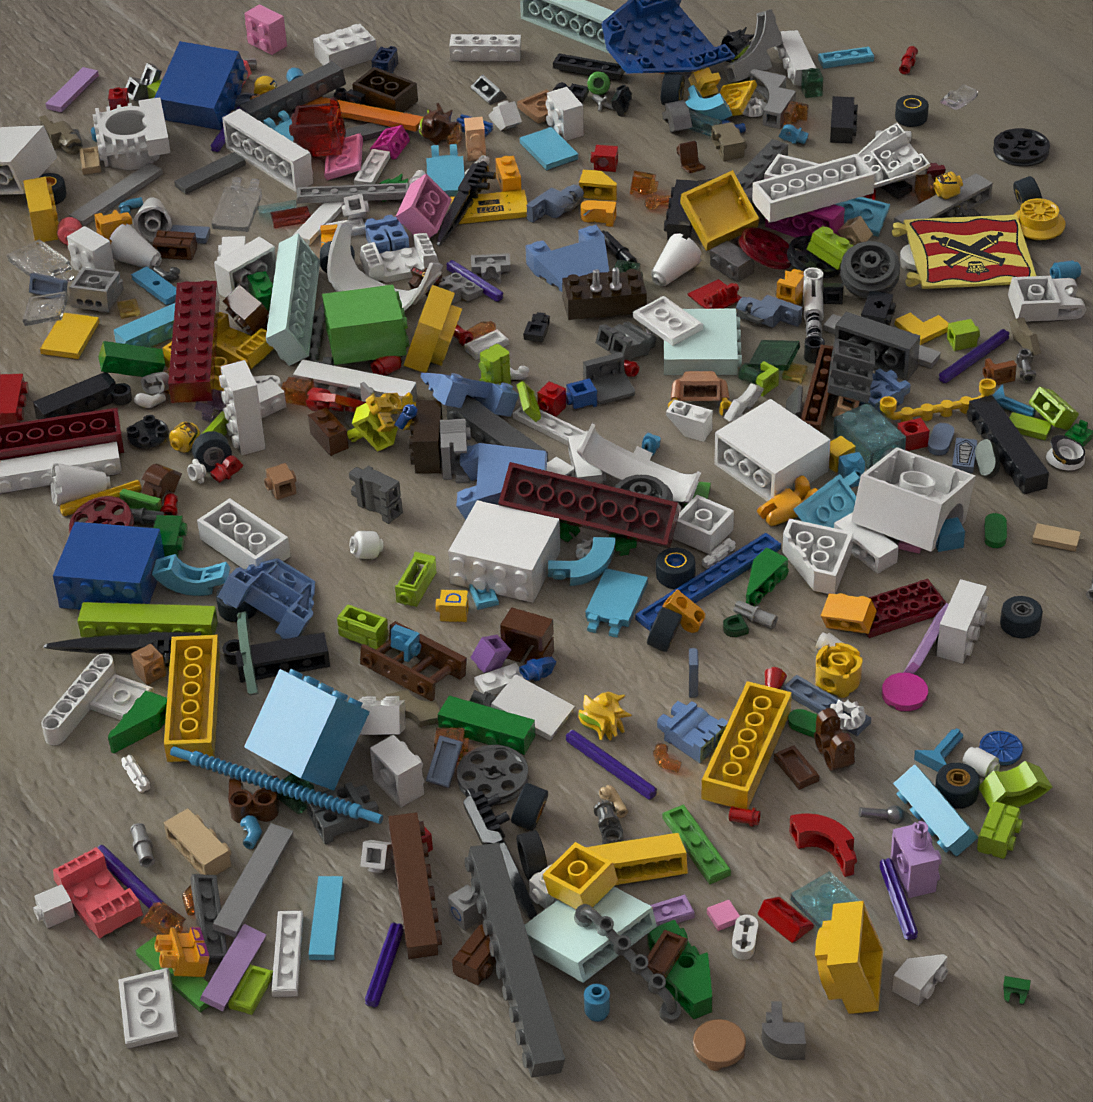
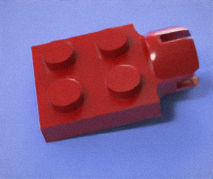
[305,388,366,413]

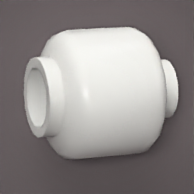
[349,531,383,559]

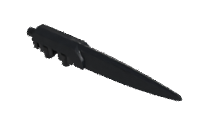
[437,161,496,246]
[43,632,202,666]
[463,788,538,920]

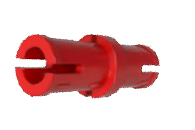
[899,46,918,75]

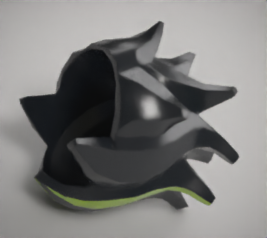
[721,27,754,63]

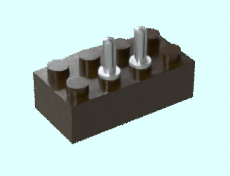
[562,267,647,320]

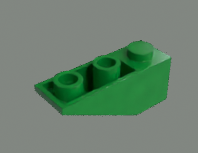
[746,547,789,606]
[108,690,167,753]

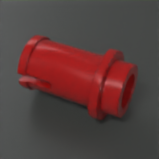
[453,324,473,346]
[624,359,640,377]
[160,493,178,516]
[729,806,761,827]

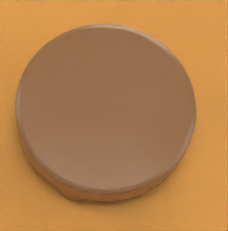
[693,1019,746,1071]

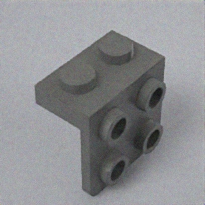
[583,352,635,404]

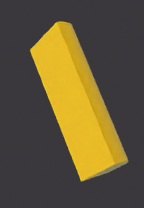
[586,833,688,885]

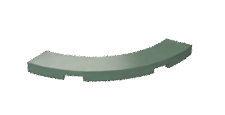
[237,611,259,696]

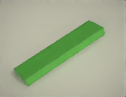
[662,804,731,885]
[135,936,210,1013]

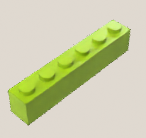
[78,602,218,637]

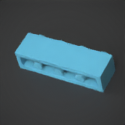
[114,303,175,347]
[893,764,978,857]

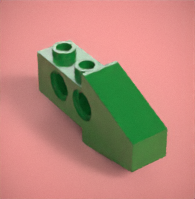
[647,920,712,1020]

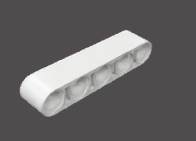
[41,654,116,746]

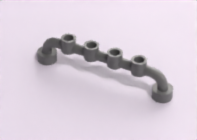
[306,303,334,366]
[574,904,681,1023]

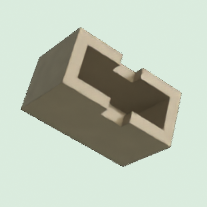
[711,122,747,161]

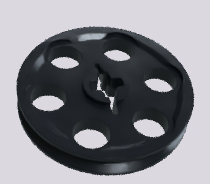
[993,128,1050,166]
[787,235,841,278]

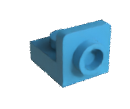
[391,624,421,662]

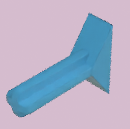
[993,384,1036,417]
[914,728,963,772]

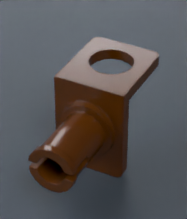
[676,140,706,173]

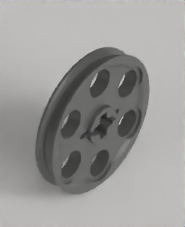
[457,745,529,805]

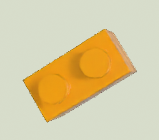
[496,156,522,192]
[821,593,877,634]

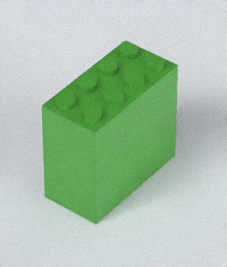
[322,284,410,365]

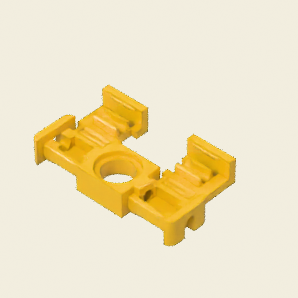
[365,392,416,432]

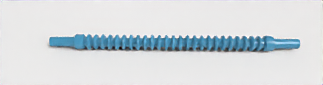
[170,746,383,824]

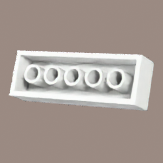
[222,109,313,193]
[752,154,875,222]

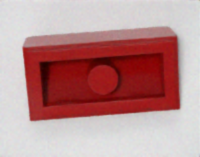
[758,897,815,943]

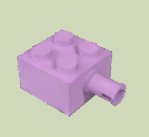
[890,821,942,898]

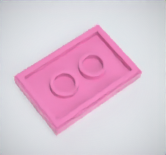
[324,133,363,180]

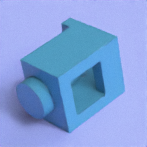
[838,452,865,488]

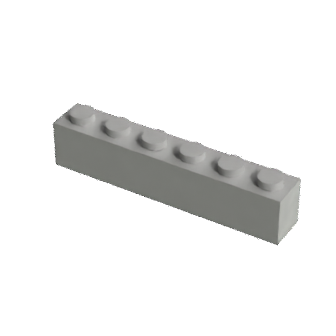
[894,173,993,243]

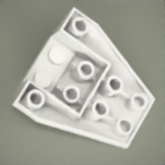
[857,123,931,188]

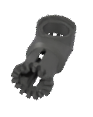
[593,800,624,844]

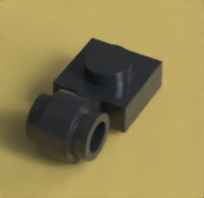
[553,82,589,103]
[611,85,632,116]
[334,88,366,105]
[523,312,550,342]

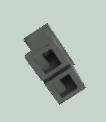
[595,321,657,360]
[349,465,403,524]
[306,782,379,844]

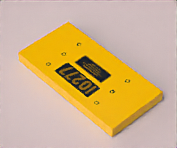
[450,190,527,224]

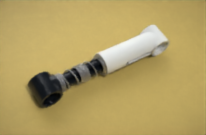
[803,268,825,364]

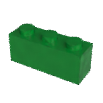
[98,341,165,377]

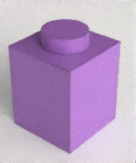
[470,635,511,673]

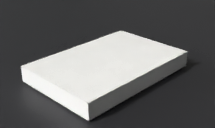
[633,296,703,346]
[491,674,575,741]
[118,968,178,1049]

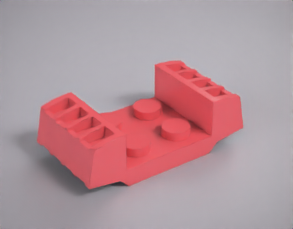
[53,847,143,939]

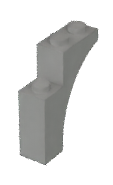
[723,9,783,83]
[750,69,796,129]

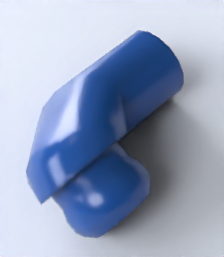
[395,404,418,430]

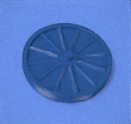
[979,731,1023,765]

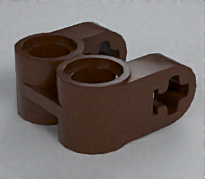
[814,708,855,771]
[228,775,279,823]

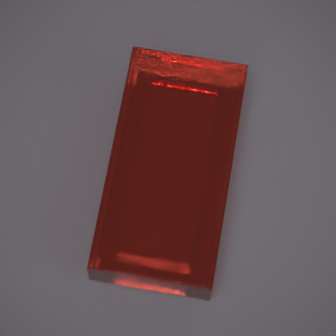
[270,206,311,228]

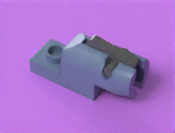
[526,185,584,223]
[736,295,802,328]

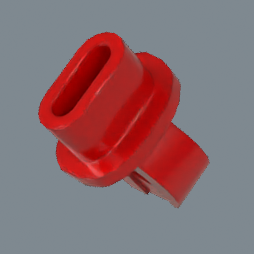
[210,455,243,483]

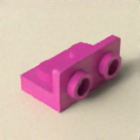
[370,125,410,160]

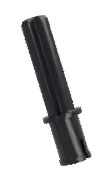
[601,230,637,268]

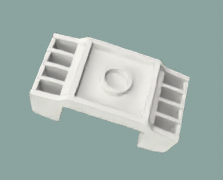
[360,233,439,283]

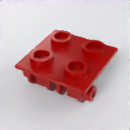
[687,279,742,309]

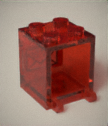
[289,97,346,157]

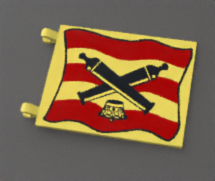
[892,215,1036,289]

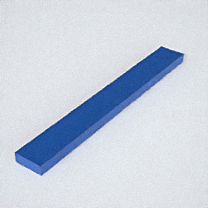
[635,533,781,631]

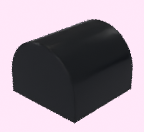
[823,283,844,304]

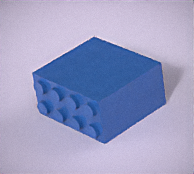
[154,41,248,130]
[53,522,165,610]

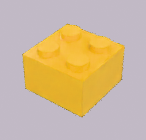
[543,842,618,909]

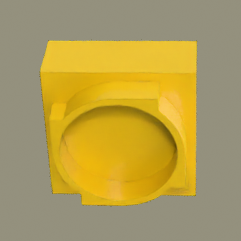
[680,170,759,251]
[403,285,462,373]
[815,901,884,1014]

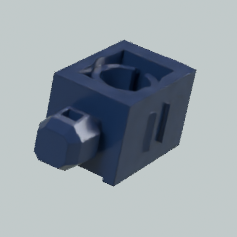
[371,46,398,73]

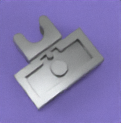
[471,253,511,284]
[438,272,483,304]

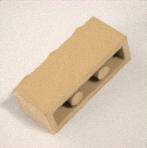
[164,808,231,875]

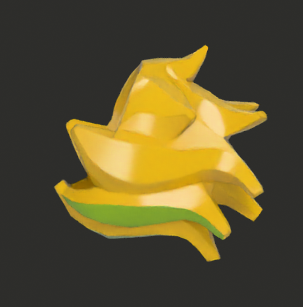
[578,692,632,741]

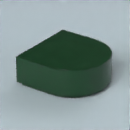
[723,614,749,637]

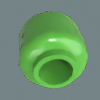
[587,72,611,96]

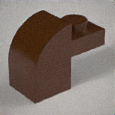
[140,464,182,502]

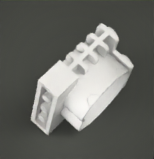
[92,98,170,170]

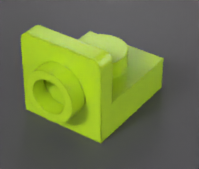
[756,361,779,397]

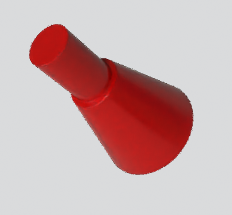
[764,667,787,689]

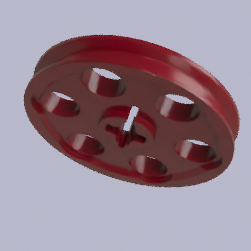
[739,227,792,270]
[69,496,134,534]

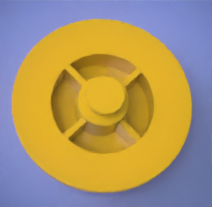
[1013,198,1066,240]

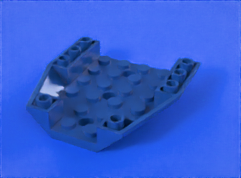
[602,0,735,74]

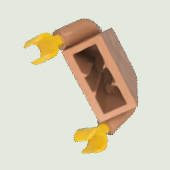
[668,371,732,415]

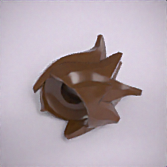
[419,103,459,145]

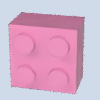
[244,4,287,55]

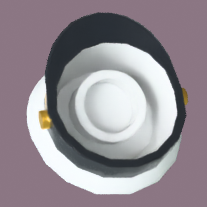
[1046,435,1085,470]

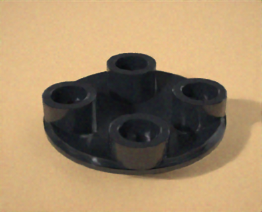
[126,415,169,448]

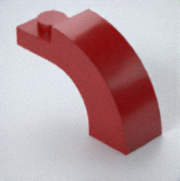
[789,813,857,877]

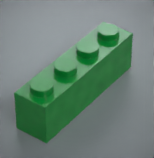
[438,696,536,755]

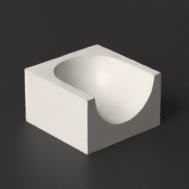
[851,447,976,552]

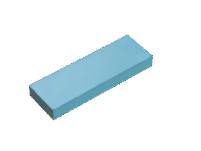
[818,47,874,69]

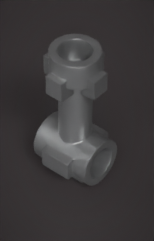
[1016,348,1036,383]

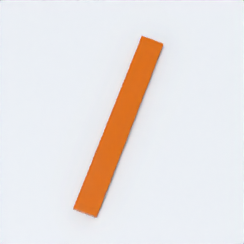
[298,97,423,132]

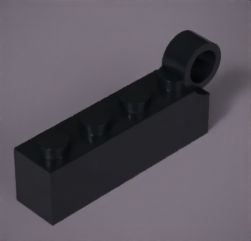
[33,372,132,420]
[222,632,330,683]

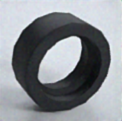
[516,830,548,880]

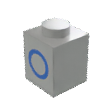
[448,884,484,931]

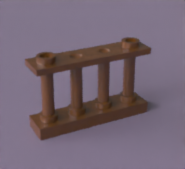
[360,621,467,701]

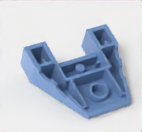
[526,225,609,292]
[420,373,519,417]
[456,443,547,520]
[217,558,315,639]

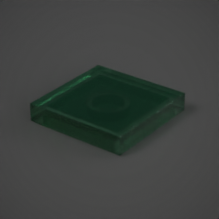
[749,340,800,371]

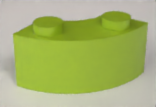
[979,761,1053,807]

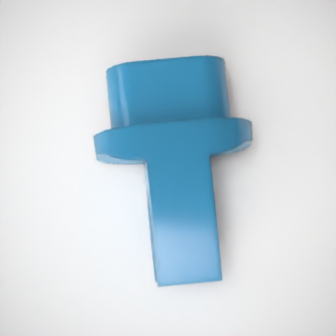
[778,124,809,144]
[642,433,661,456]

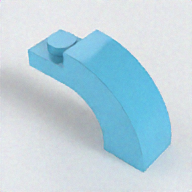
[685,85,732,123]
[548,537,615,586]
[152,554,230,596]

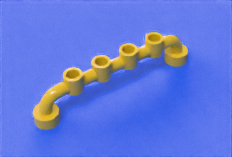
[880,378,996,422]

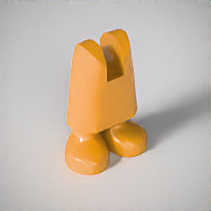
[757,475,818,526]

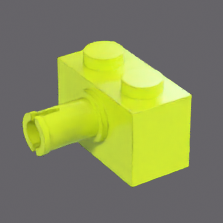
[347,403,398,452]

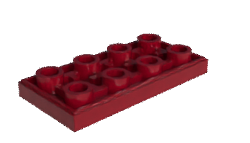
[865,579,946,638]

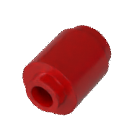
[370,356,402,376]

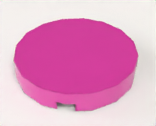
[882,673,928,711]

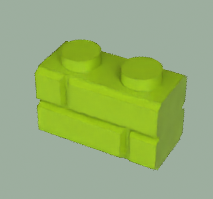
[807,226,853,270]
[478,344,511,385]
[1029,386,1079,430]
[337,604,389,649]
[977,801,1023,859]

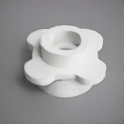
[187,459,206,484]

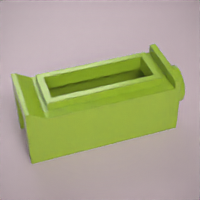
[395,552,437,607]

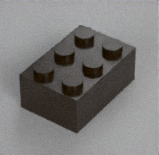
[352,67,418,113]
[409,400,443,474]

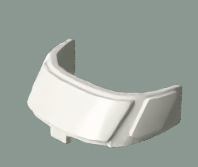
[327,223,443,311]
[577,423,701,503]

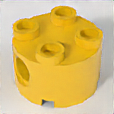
[815,643,863,698]

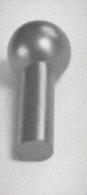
[858,805,904,824]

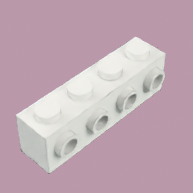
[774,30,816,86]
[449,34,521,61]

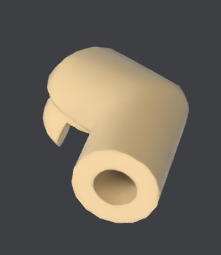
[599,785,628,818]

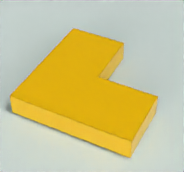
[894,312,949,345]

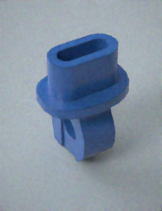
[519,656,556,681]

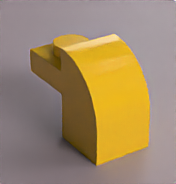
[689,67,721,98]

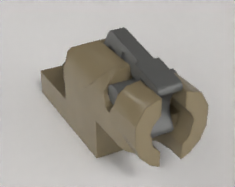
[39,115,83,155]

